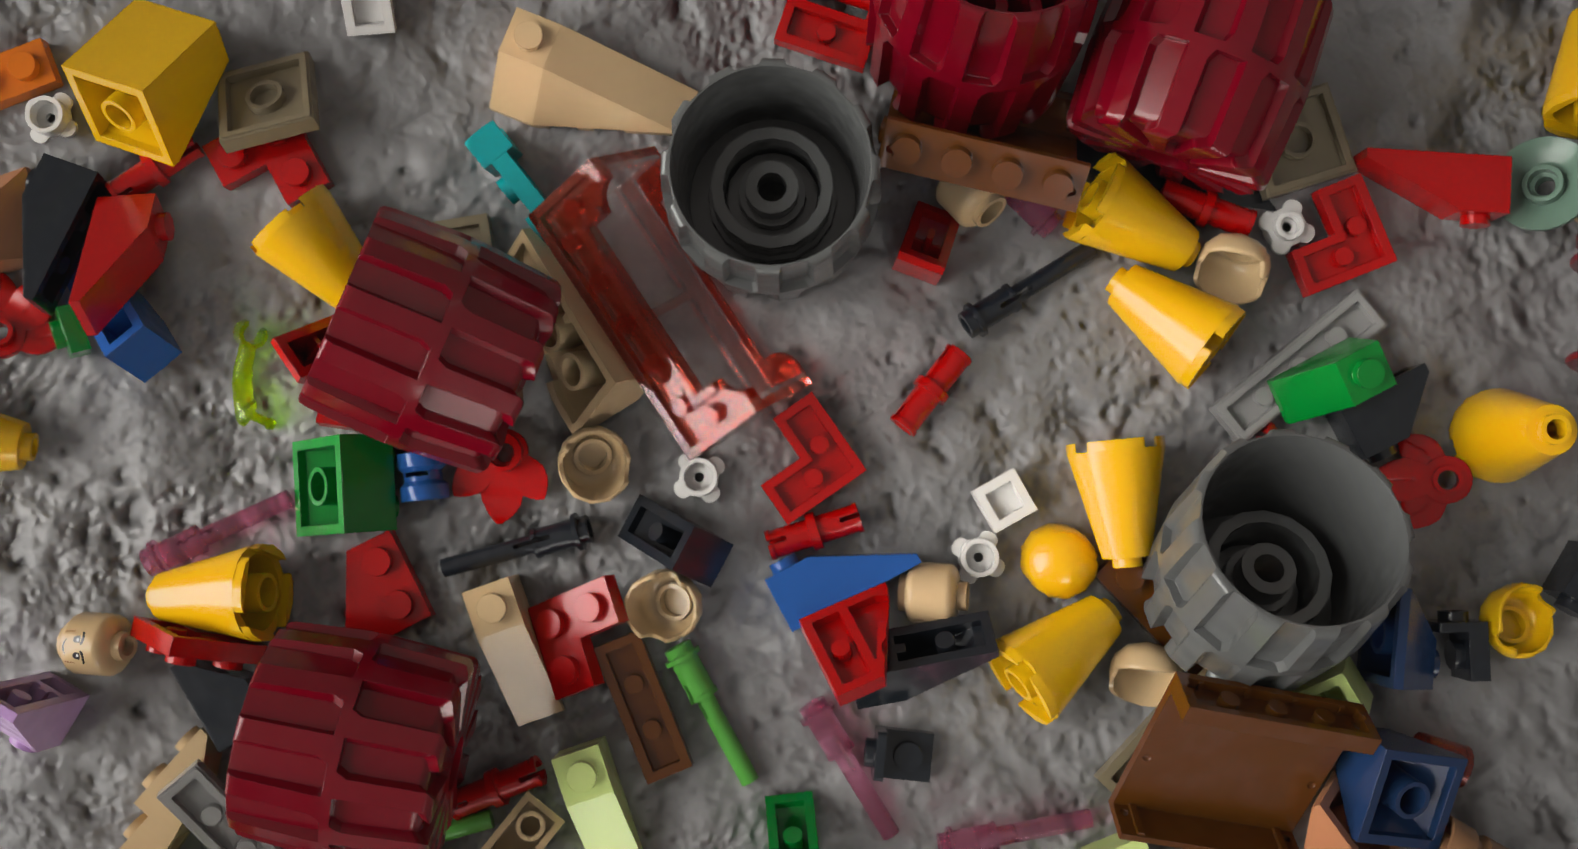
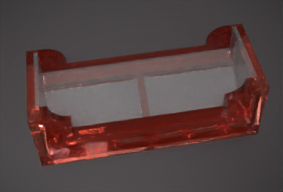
[528,146,812,461]

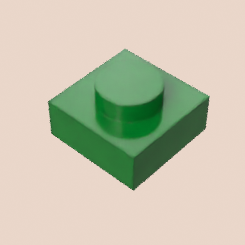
[48,304,92,359]

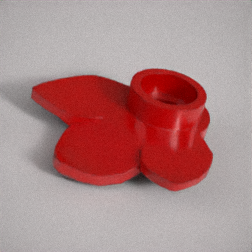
[0,273,56,359]
[452,429,548,524]
[1379,434,1473,529]

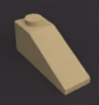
[462,574,565,727]

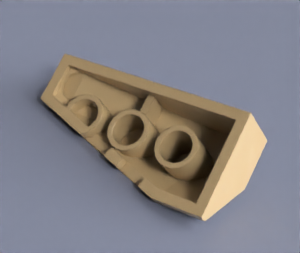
[489,7,699,136]
[507,228,660,434]

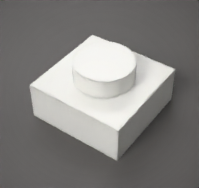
[341,0,397,36]
[970,468,1038,533]

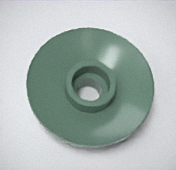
[1503,136,1578,231]

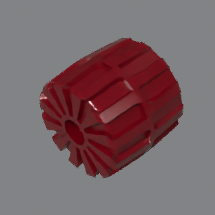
[866,0,1099,139]
[1066,0,1334,195]
[298,206,562,473]
[225,622,482,849]

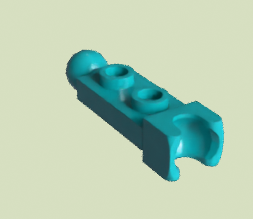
[464,120,597,274]

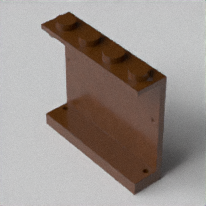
[878,88,1091,213]
[1108,671,1382,849]

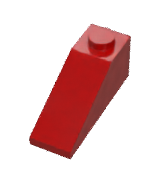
[1353,147,1512,229]
[68,193,175,336]

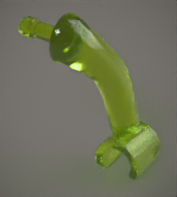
[232,319,277,430]

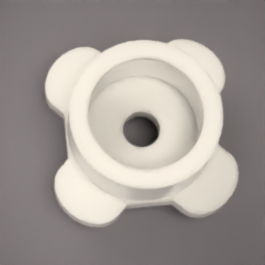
[25,92,78,144]
[1258,200,1315,255]
[674,452,725,503]
[951,531,1005,584]

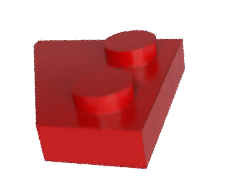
[799,582,890,707]

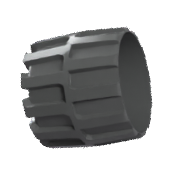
[660,58,882,301]
[1141,429,1415,691]

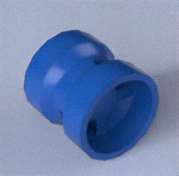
[396,452,450,503]

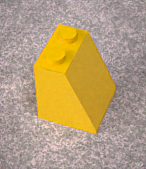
[61,0,229,167]

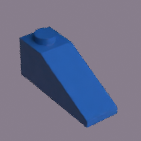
[67,264,182,383]
[765,552,922,632]

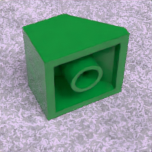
[292,434,399,537]

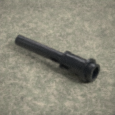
[958,244,1098,338]
[440,513,594,577]

